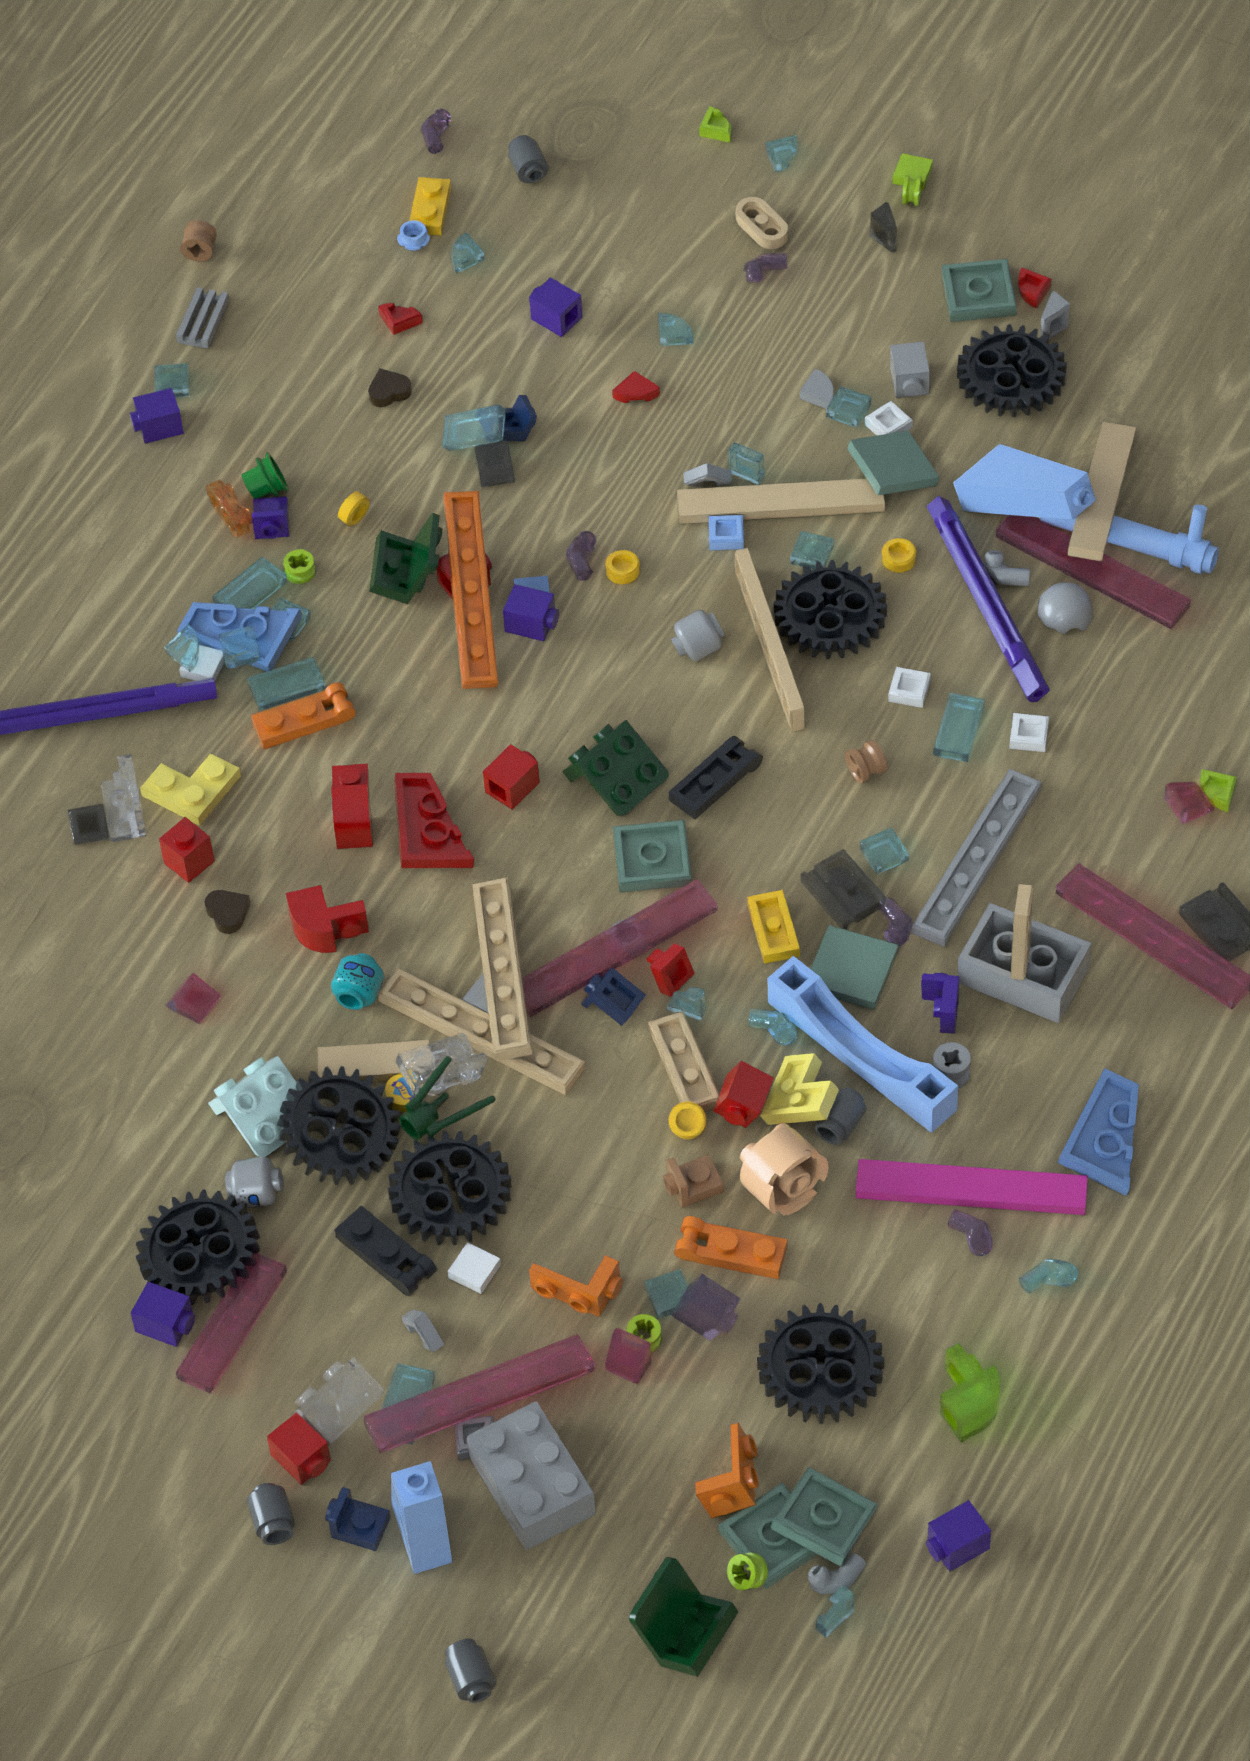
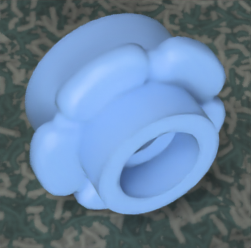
[397,220,430,251]

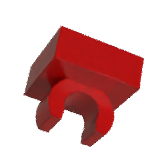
[646,943,695,997]

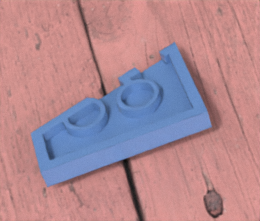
[177,602,302,673]
[1057,1068,1139,1196]

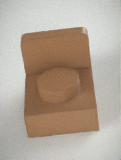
[663,1154,724,1208]

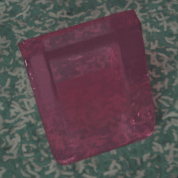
[1164,782,1214,824]
[165,973,221,1024]
[605,1328,652,1384]

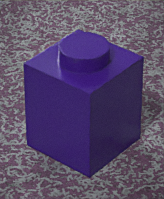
[529,277,583,337]
[130,388,184,444]
[503,584,559,641]
[131,1282,195,1347]
[926,1500,991,1572]

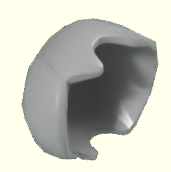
[1038,582,1093,634]

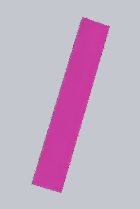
[856,1159,1087,1215]

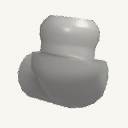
[983,550,1030,586]
[808,1553,867,1594]

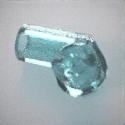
[748,1009,797,1045]
[1019,1258,1079,1294]

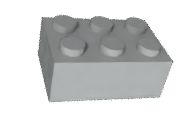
[958,903,1092,1023]
[467,1401,596,1550]

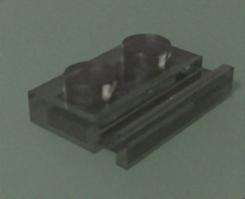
[800,849,886,930]
[1179,882,1250,965]

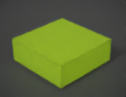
[893,153,933,190]

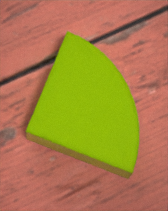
[699,106,732,143]
[1200,769,1237,812]

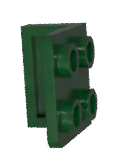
[369,513,443,604]
[562,720,669,816]
[629,1557,738,1677]

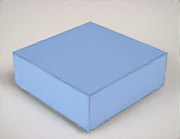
[709,515,744,550]

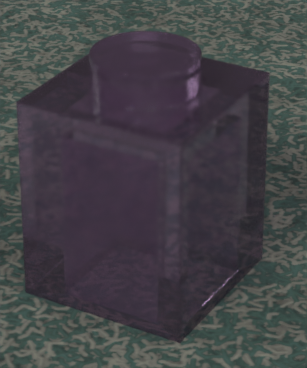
[672,1274,741,1341]

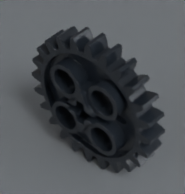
[957,324,1067,417]
[773,560,887,659]
[277,1066,401,1185]
[388,1131,512,1245]
[136,1189,261,1305]
[757,1303,884,1424]

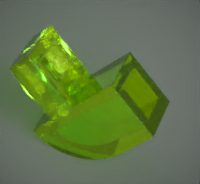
[940,1343,1000,1443]

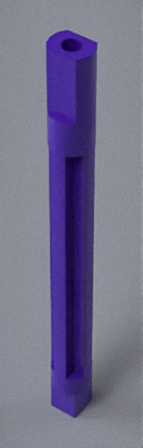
[927,495,1050,702]
[0,678,217,735]

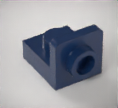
[581,967,646,1026]
[325,1487,391,1551]

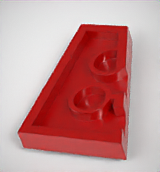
[394,773,474,868]

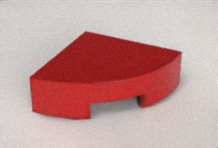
[1018,268,1052,308]
[378,303,423,335]
[612,371,660,403]

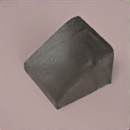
[870,202,897,253]
[474,441,515,487]
[68,804,110,845]

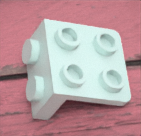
[208,1056,313,1157]

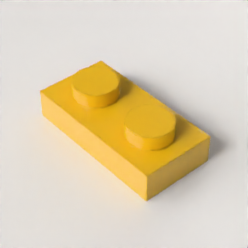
[409,177,451,236]
[747,890,800,964]

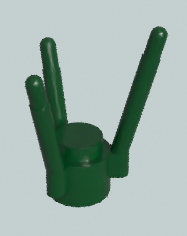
[399,1056,496,1141]

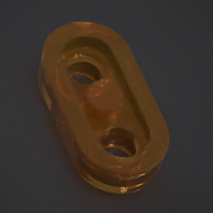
[206,479,252,538]

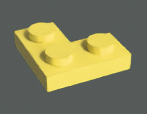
[140,753,241,826]
[760,1053,839,1125]

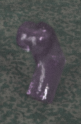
[421,109,451,154]
[743,252,787,283]
[566,531,597,581]
[879,898,913,946]
[948,1209,993,1256]

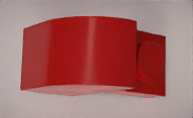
[331,763,373,849]
[285,885,369,953]

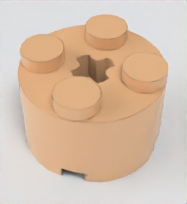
[740,1123,828,1216]

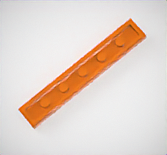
[443,491,498,689]

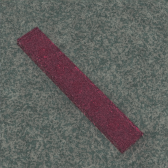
[996,515,1191,629]
[1056,863,1250,1010]
[523,879,718,1017]
[364,1334,595,1453]

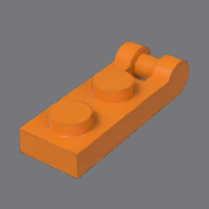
[251,682,356,749]
[674,1216,788,1280]

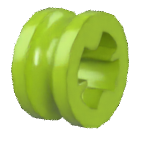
[902,175,922,206]
[283,549,316,584]
[626,1314,662,1354]
[727,1552,768,1590]

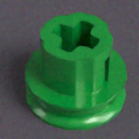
[241,452,289,499]

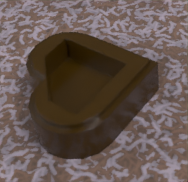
[368,368,412,407]
[204,890,251,934]

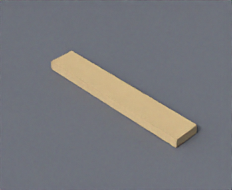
[1068,422,1136,561]
[677,478,885,524]
[735,548,805,732]
[472,877,533,1061]
[378,968,585,1095]

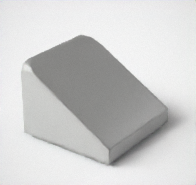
[1040,291,1070,339]

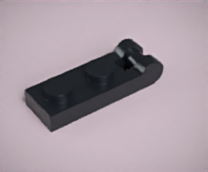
[668,735,763,820]
[334,1205,437,1296]

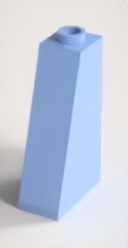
[953,444,1096,520]
[391,1461,452,1574]

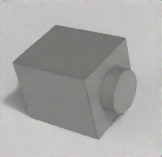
[890,341,930,398]

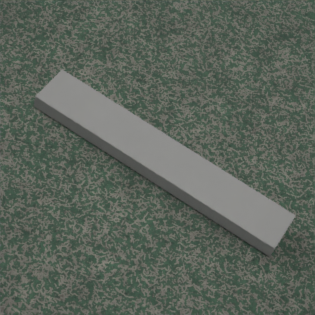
[912,769,1042,947]

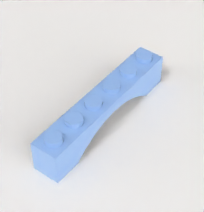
[767,956,958,1133]

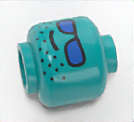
[331,953,384,1010]

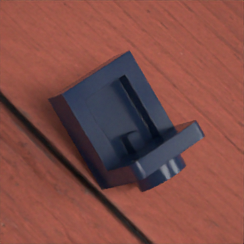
[478,395,537,441]

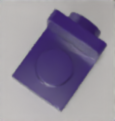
[252,496,289,539]
[921,973,959,1034]

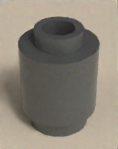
[508,135,549,183]
[815,1088,867,1145]
[247,1483,295,1545]
[445,1639,496,1703]

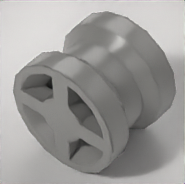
[933,1042,971,1089]

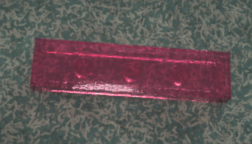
[176,1253,287,1394]

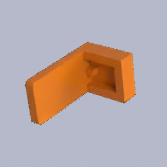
[529,1255,623,1317]
[695,1423,759,1519]

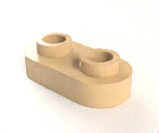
[736,197,788,249]

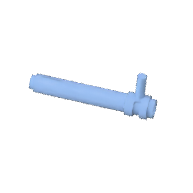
[1038,505,1219,574]

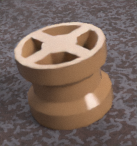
[180,220,217,262]
[845,740,887,784]

